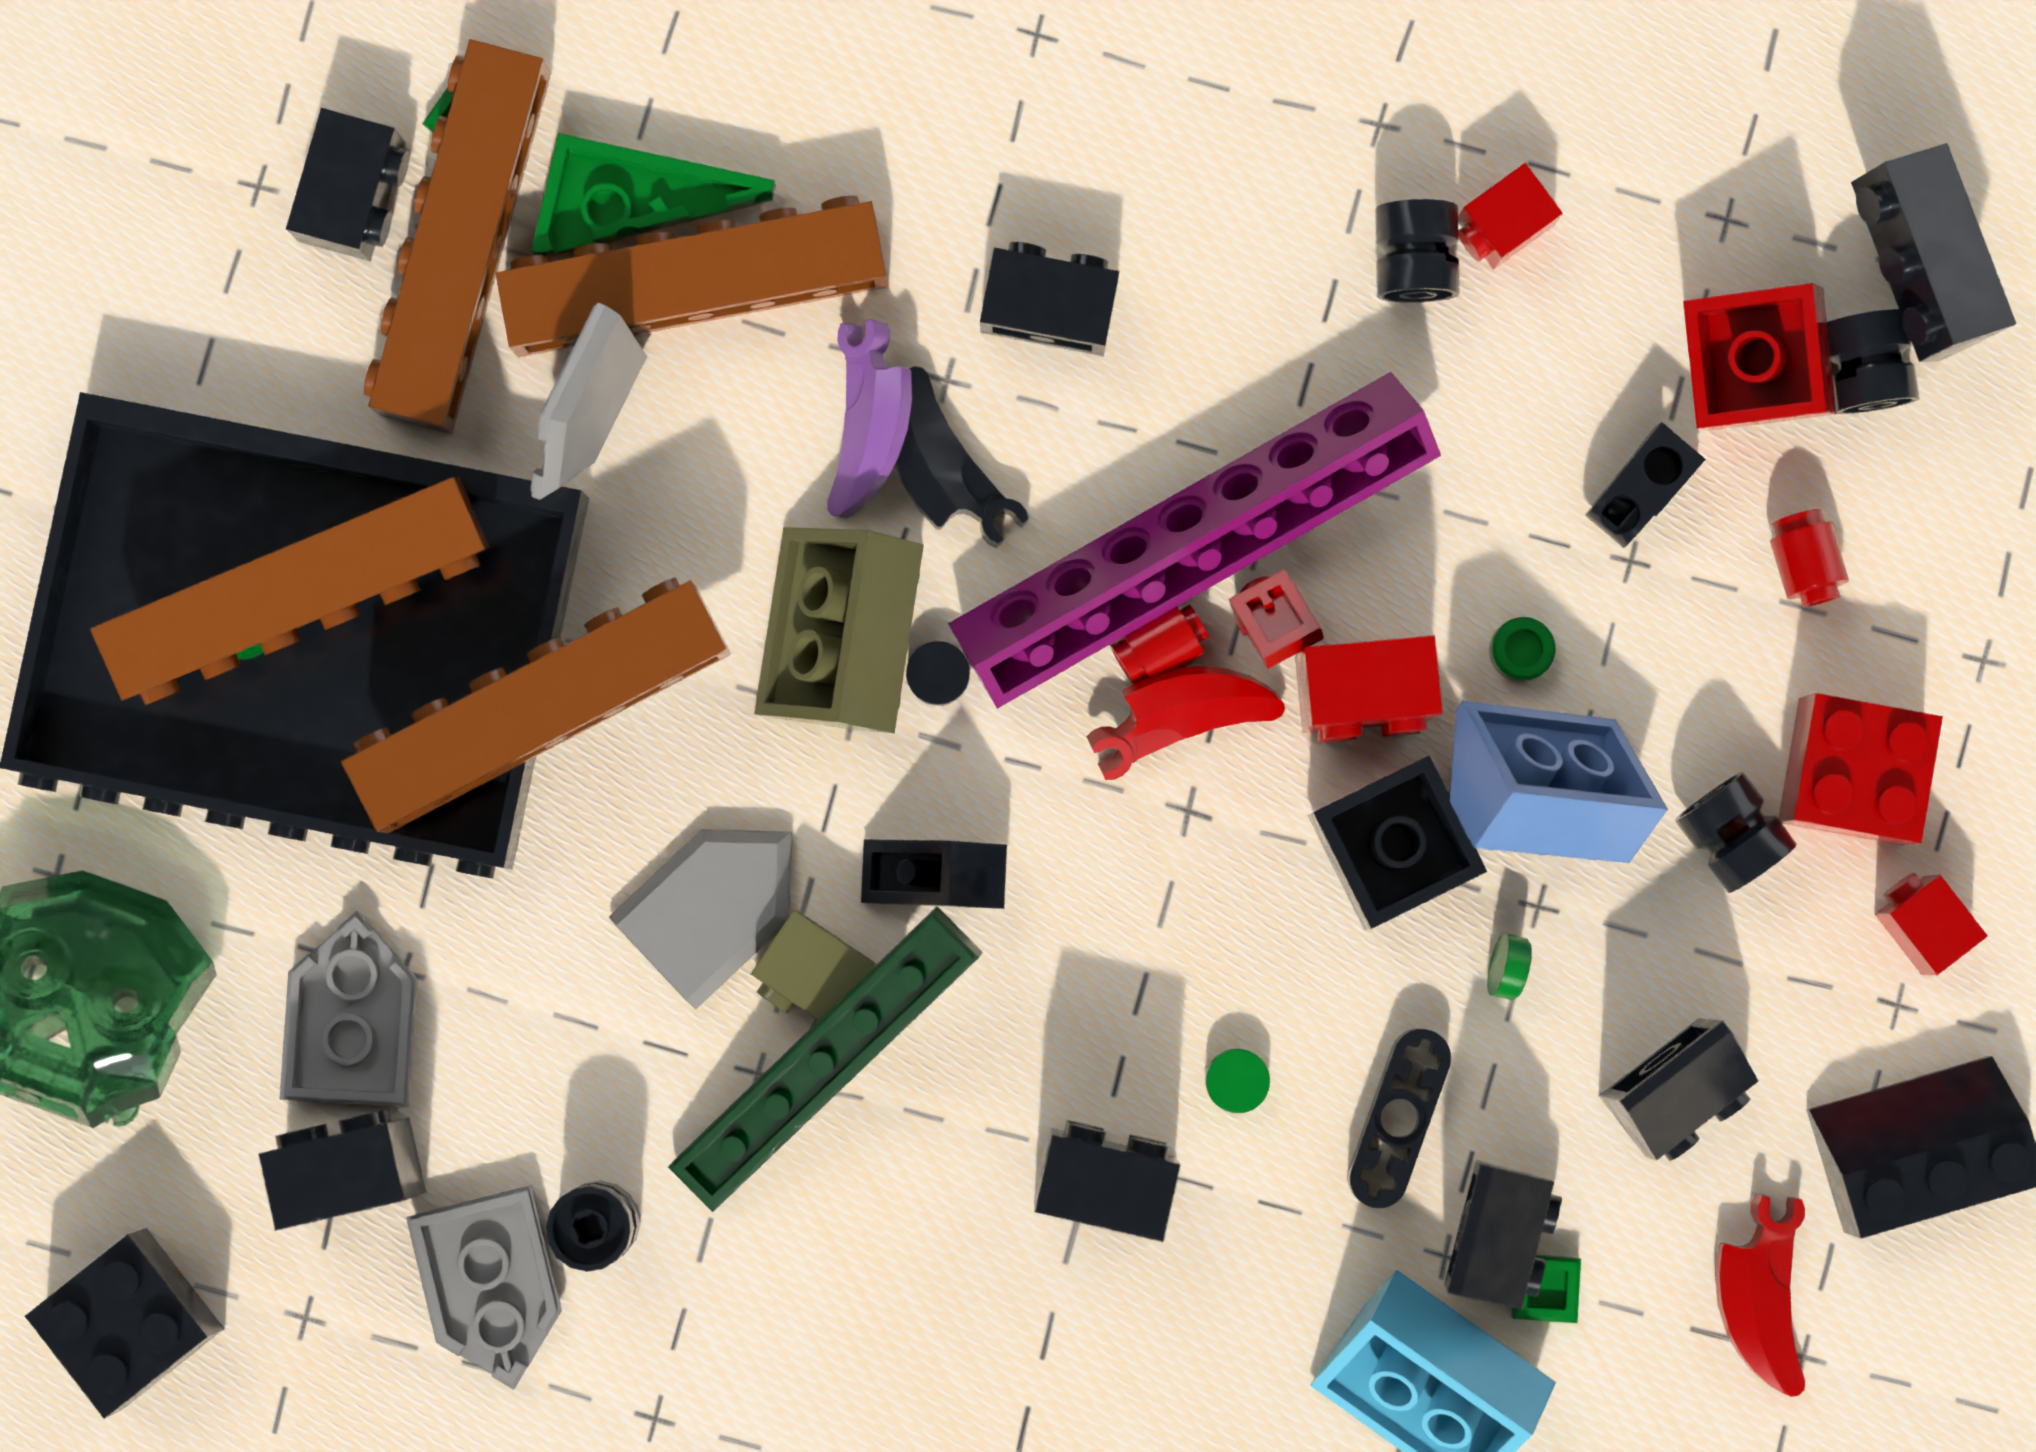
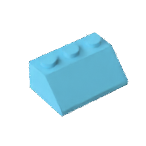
[1310,1269,1556,1452]

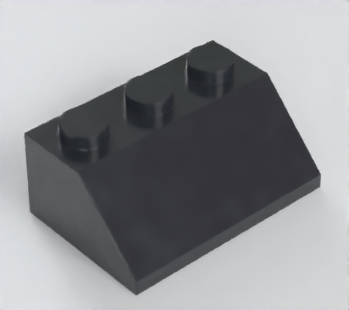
[1851,143,2017,362]
[1806,1056,2036,1239]

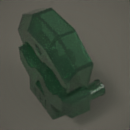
[0,870,217,1128]

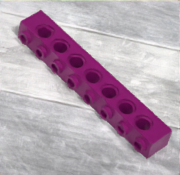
[948,372,1441,709]

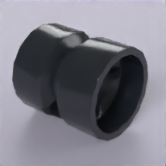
[1375,199,1460,303]
[1827,309,1920,414]
[1675,772,1797,893]
[546,1180,640,1272]

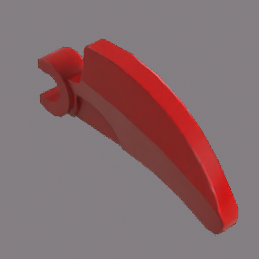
[1086,666,1285,780]
[1715,1194,1805,1397]

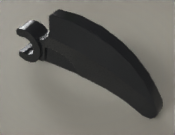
[895,366,1029,548]

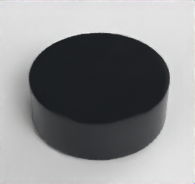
[906,641,970,706]

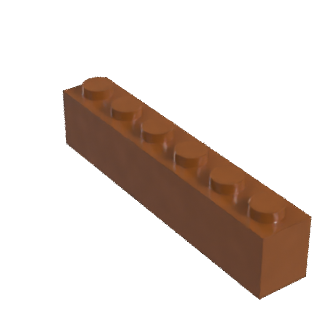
[364,39,551,434]
[495,196,889,358]
[90,476,490,705]
[341,577,732,833]

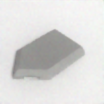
[531,303,647,500]
[609,829,792,1010]
[279,911,417,1107]
[406,1185,562,1390]

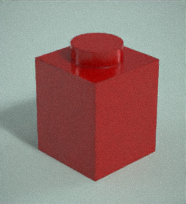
[1458,162,1563,270]
[1875,873,1988,976]

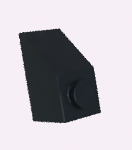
[861,839,1007,909]

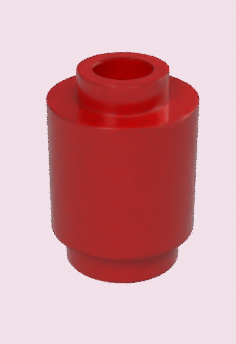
[1770,509,1849,608]
[1109,605,1209,684]

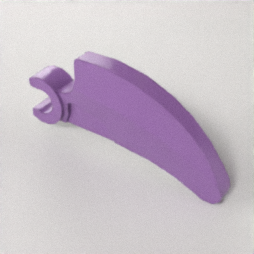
[827,319,912,518]

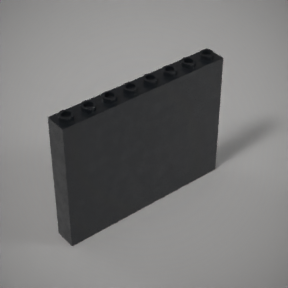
[0,392,589,879]

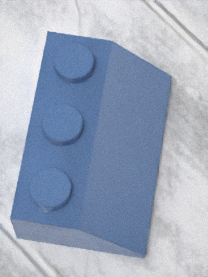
[1450,701,1668,863]

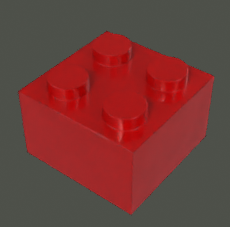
[1683,283,1837,431]
[1295,635,1443,743]
[1778,693,1943,846]

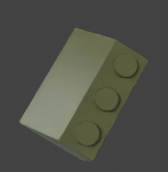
[754,527,924,734]

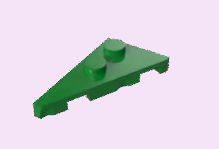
[531,133,776,257]

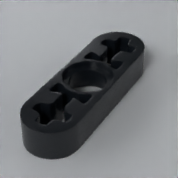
[1347,1028,1451,1208]

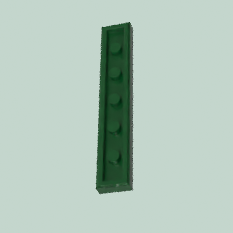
[668,906,983,1212]

